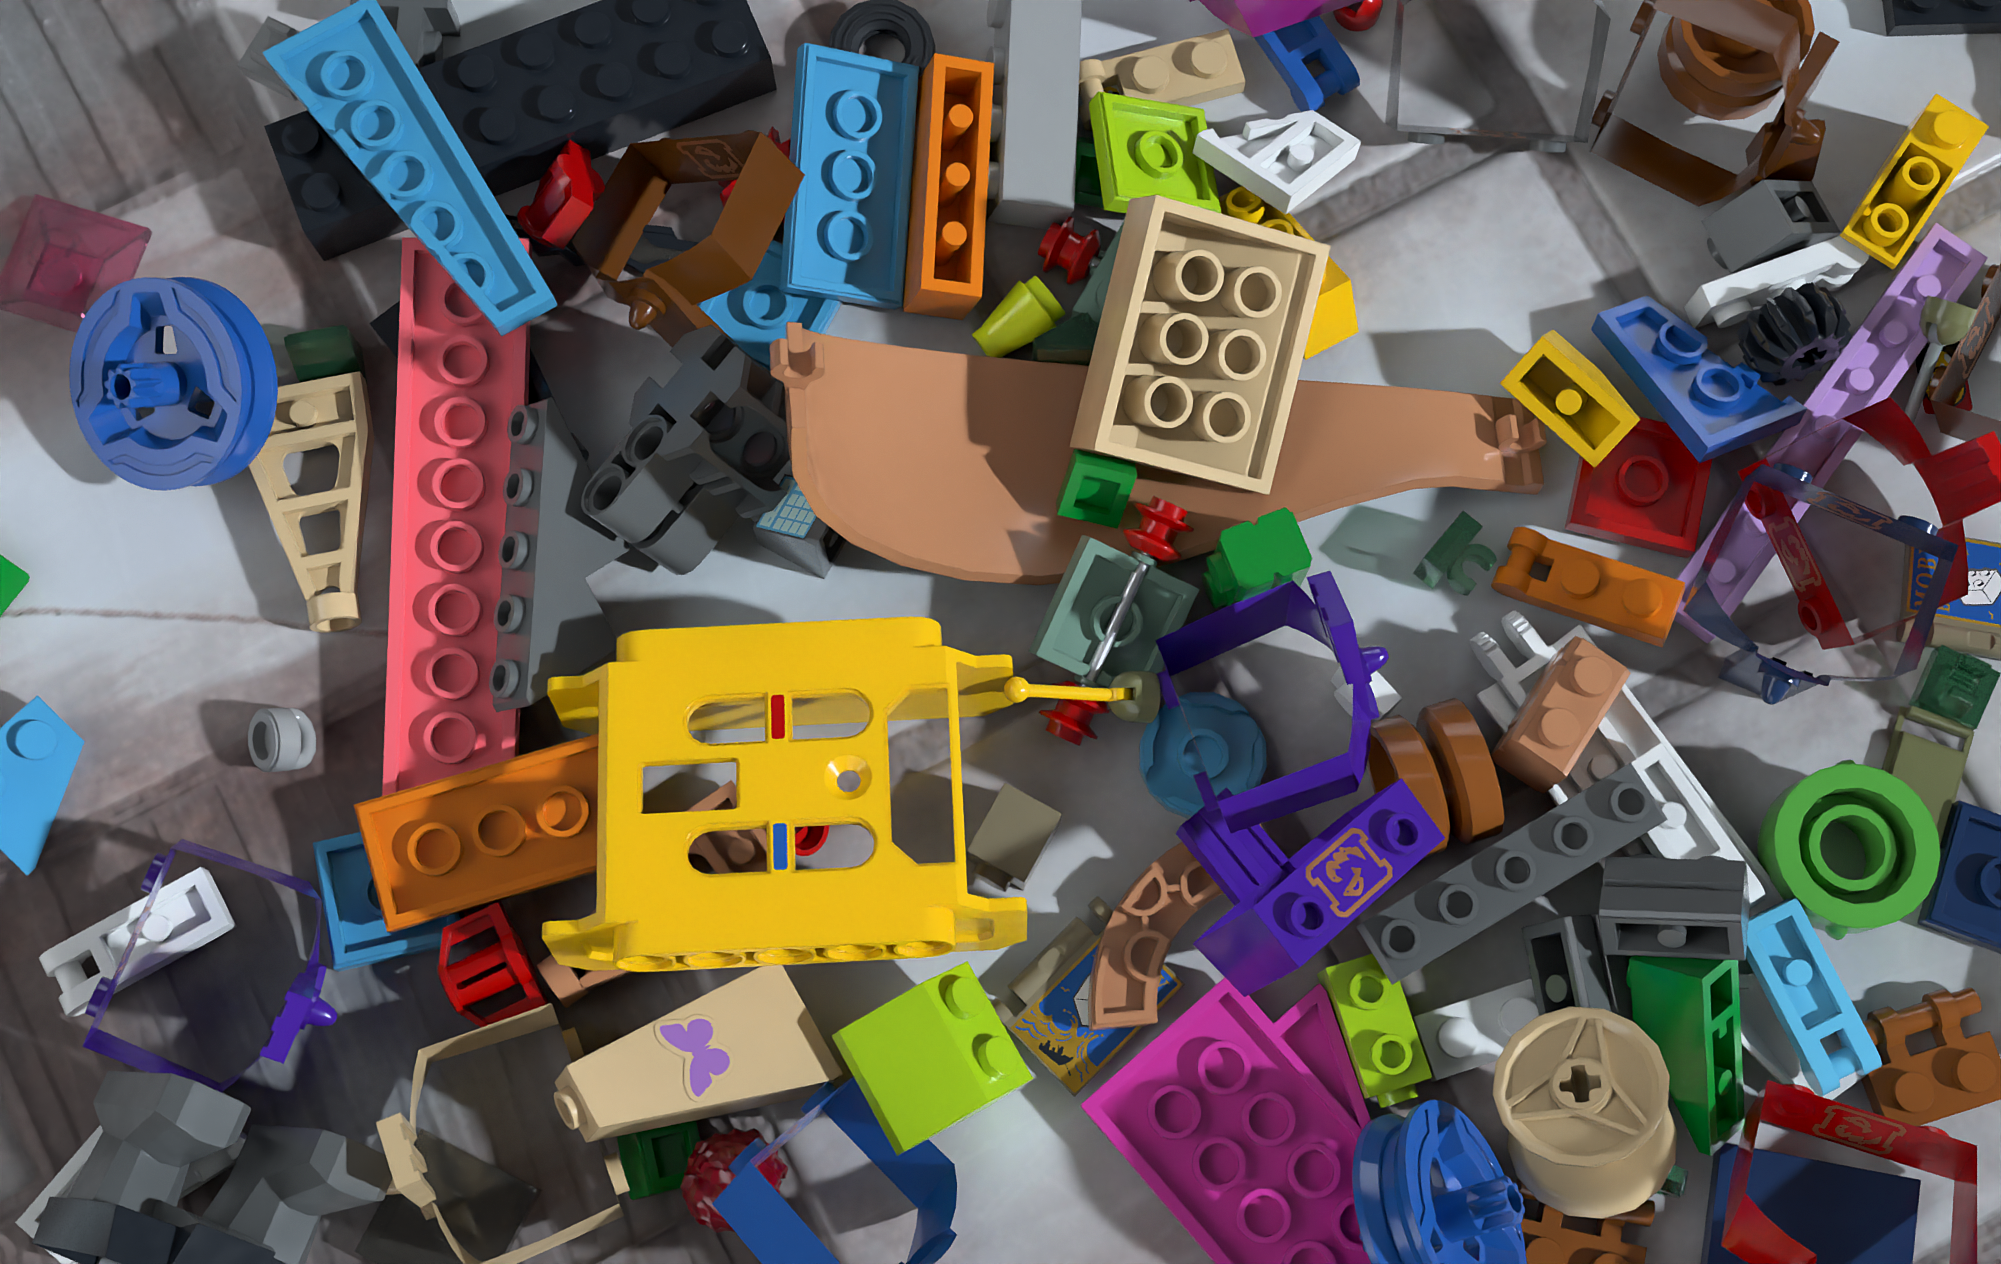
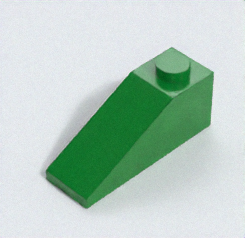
[1626,955,1745,1156]

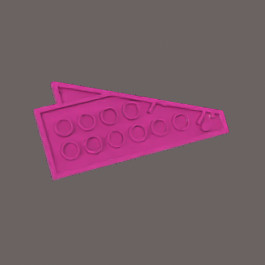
[1080,977,1371,1264]

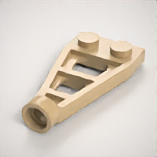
[248,371,374,633]

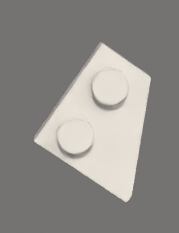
[1193,110,1361,215]

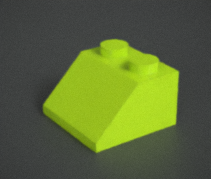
[832,961,1033,1156]

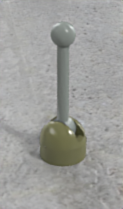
[1904,295,1978,424]

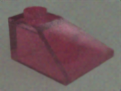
[0,194,153,333]

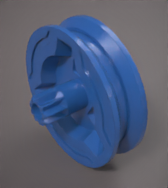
[69,277,278,491]
[1352,1100,1527,1264]

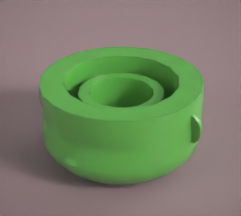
[1757,759,1940,940]

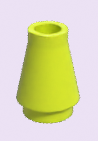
[971,275,1066,358]

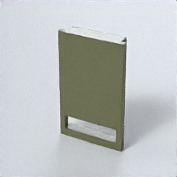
[1882,706,1975,845]

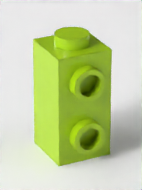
[1317,953,1432,1108]

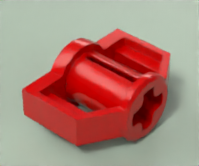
[517,140,605,249]
[437,901,549,1028]

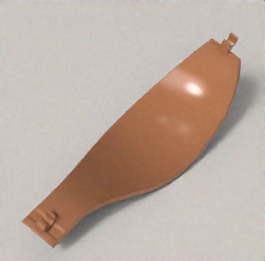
[770,322,1547,585]

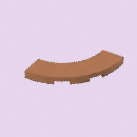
[1088,824,1262,1031]

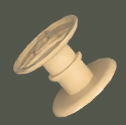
[1493,1007,1677,1219]

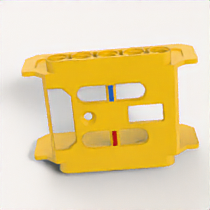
[542,616,1027,972]

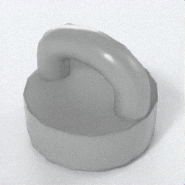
[248,708,316,772]

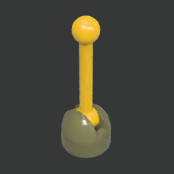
[1004,671,1161,723]

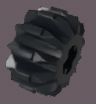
[1737,282,1852,386]

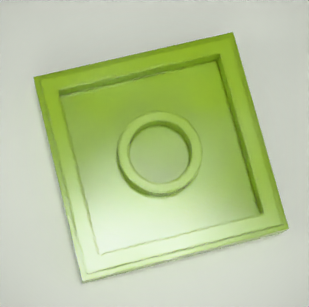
[1088,91,1221,213]

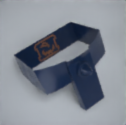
[1683,463,1959,705]

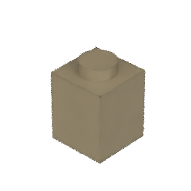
[966,783,1062,892]

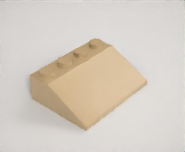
[1070,195,1331,495]

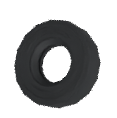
[829,0,936,80]

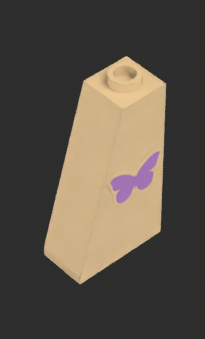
[554,965,843,1143]

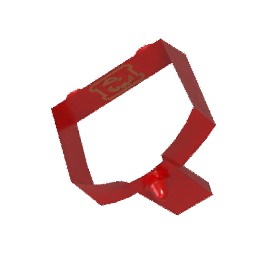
[1738,397,2001,650]
[1721,1080,1977,1264]

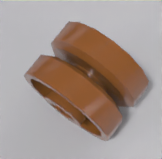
[1657,0,1815,121]
[1367,698,1504,859]

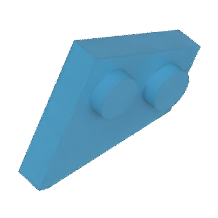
[0,695,85,876]

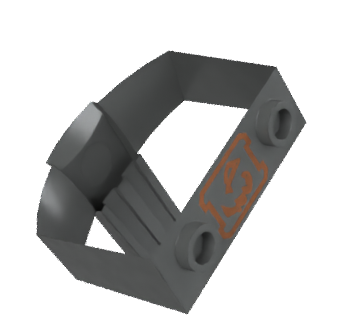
[1385,0,1611,152]

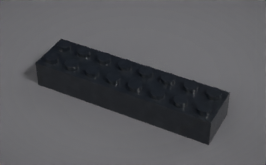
[264,0,777,261]

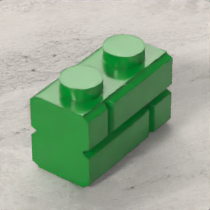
[1201,507,1312,609]

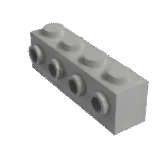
[985,0,1082,230]

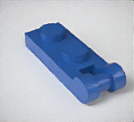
[1254,16,1360,112]

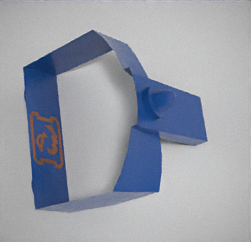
[712,1076,957,1264]

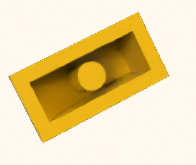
[1499,329,1640,468]

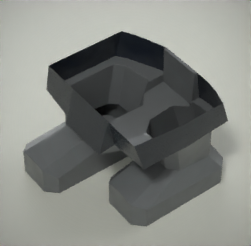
[32,1071,392,1264]

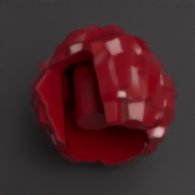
[681,1128,788,1233]

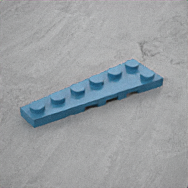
[262,0,558,336]

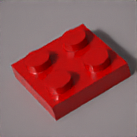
[1565,416,1713,559]

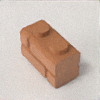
[1490,636,1631,794]

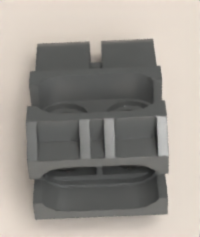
[581,324,790,575]

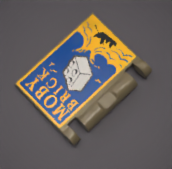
[1896,537,2001,660]
[991,896,1185,1097]

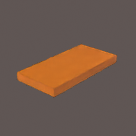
[354,733,599,932]

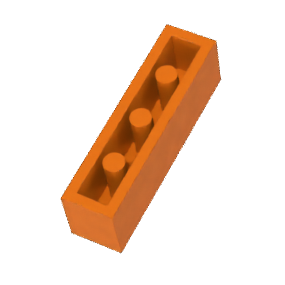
[903,53,994,320]

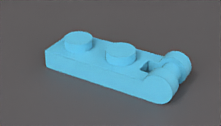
[1746,898,1882,1097]

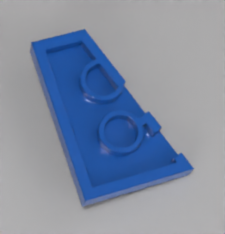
[1591,295,1808,463]

